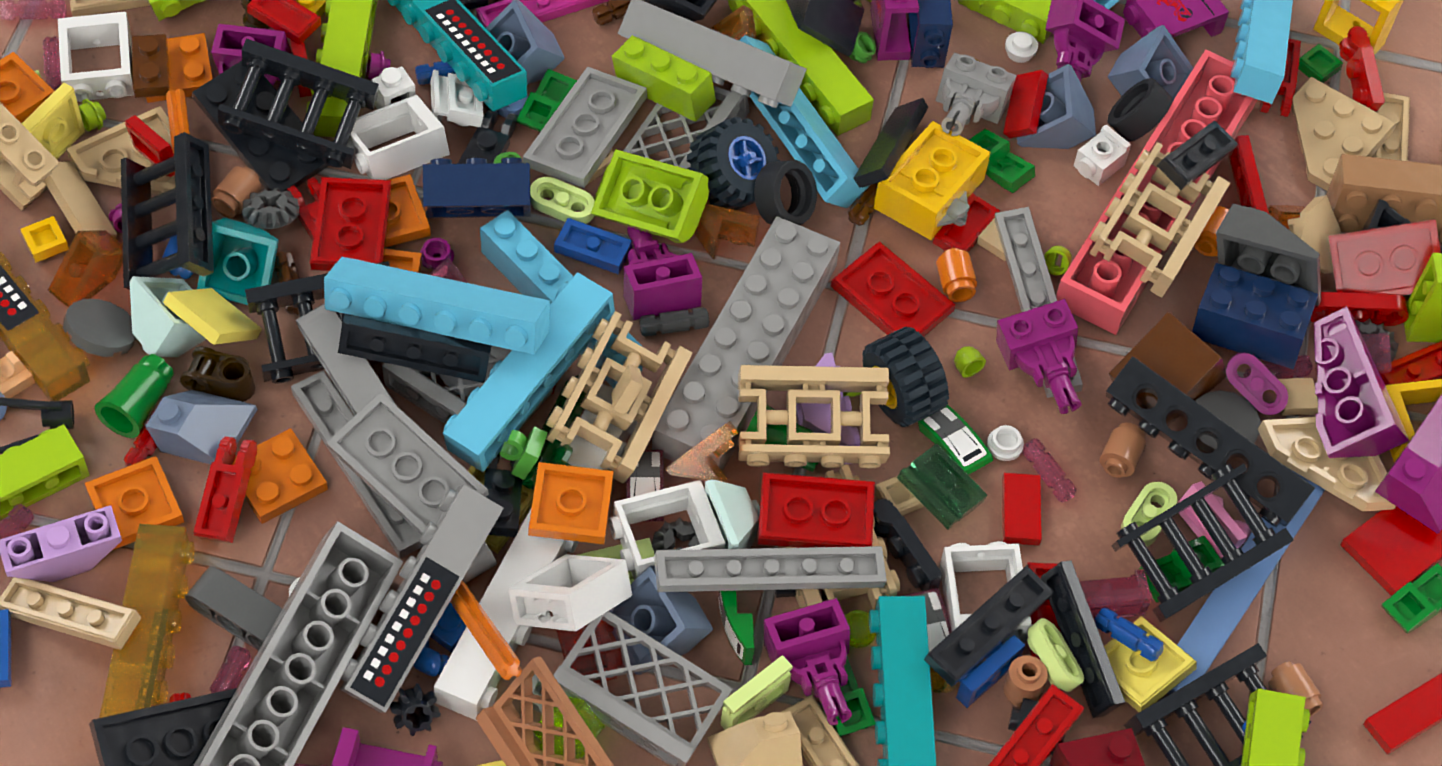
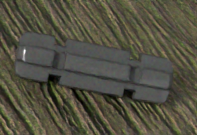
[639,307,710,336]

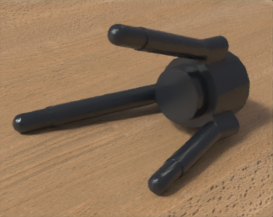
[0,397,74,454]

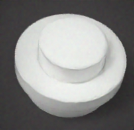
[1005,32,1038,63]
[987,425,1024,461]

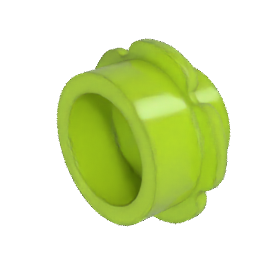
[79,98,106,132]

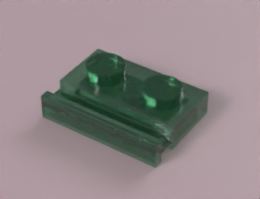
[897,443,988,530]

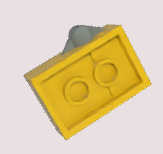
[873,121,991,240]

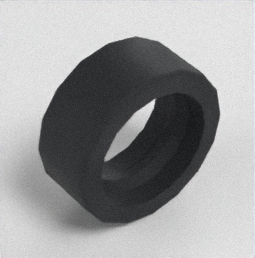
[1107,78,1172,142]
[754,160,817,225]

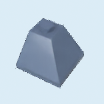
[486,0,565,84]
[1108,25,1193,102]
[1017,64,1096,149]
[146,390,258,465]
[606,566,713,675]

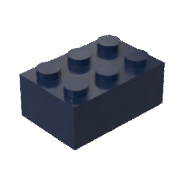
[423,157,531,218]
[1192,263,1319,370]

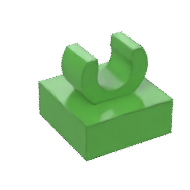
[500,426,548,480]

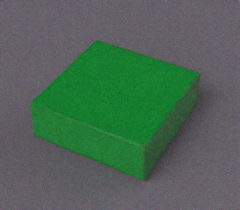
[1298,44,1343,83]

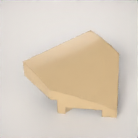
[1288,195,1341,274]

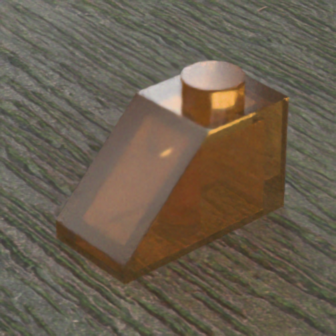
[48,230,123,308]

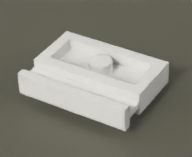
[430,70,483,127]

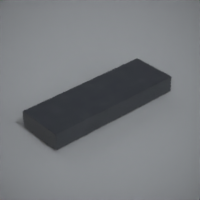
[1157,121,1238,190]

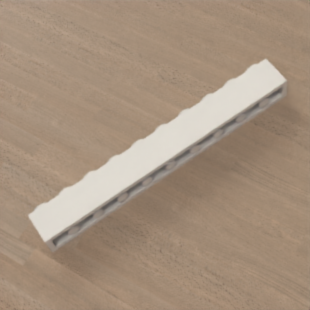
[434,384,637,721]

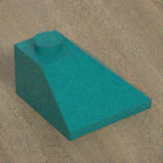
[197,218,279,305]

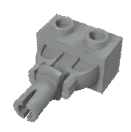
[935,52,1017,136]

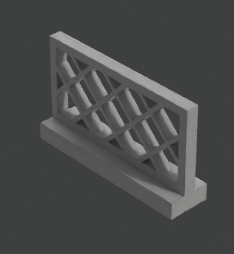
[623,86,750,169]
[382,330,553,459]
[553,611,733,766]

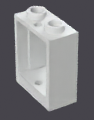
[58,12,134,102]
[347,95,450,180]
[609,480,725,580]
[940,541,1032,643]
[508,554,632,632]

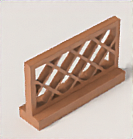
[475,656,614,766]

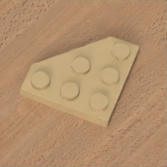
[1291,77,1396,191]
[66,106,175,195]
[1258,417,1396,512]

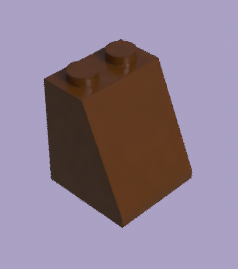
[1109,311,1227,426]

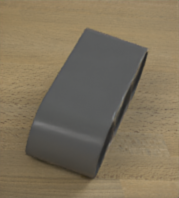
[184,566,282,651]

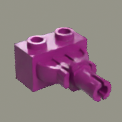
[1045,0,1125,83]
[211,23,292,86]
[623,227,703,321]
[996,299,1082,414]
[764,598,852,725]

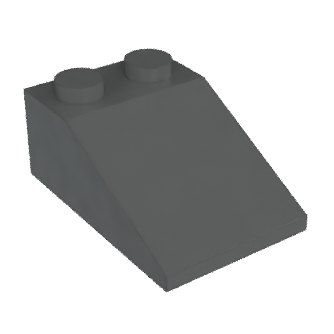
[1216,204,1321,306]

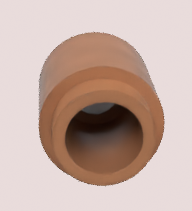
[211,166,261,218]
[1100,422,1146,478]
[1003,655,1048,707]
[1268,661,1323,717]

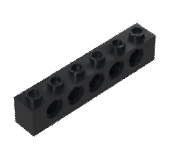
[1106,356,1315,527]

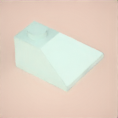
[130,276,206,357]
[705,479,760,549]

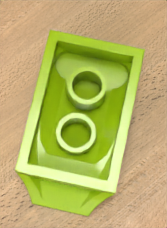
[591,149,709,243]

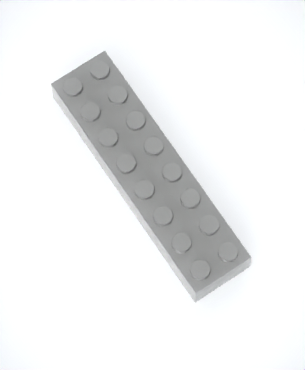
[652,216,840,481]
[194,521,404,766]

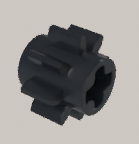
[390,683,441,736]

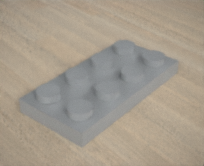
[523,67,647,188]
[326,392,489,535]

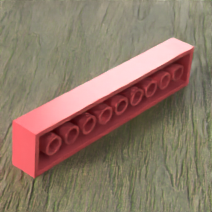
[1056,49,1258,335]

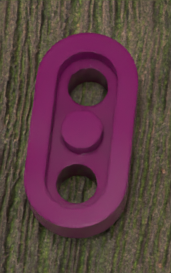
[1226,353,1288,415]

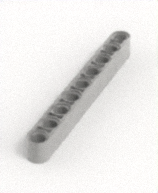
[296,303,497,584]

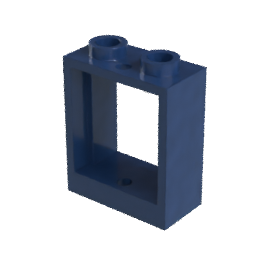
[907,0,953,68]

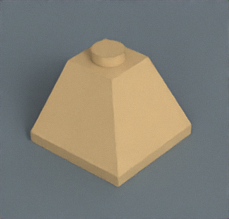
[707,711,803,766]

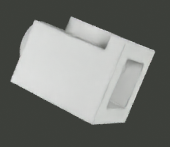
[372,66,416,109]
[1074,125,1131,186]

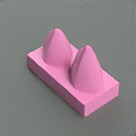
[1177,481,1250,559]

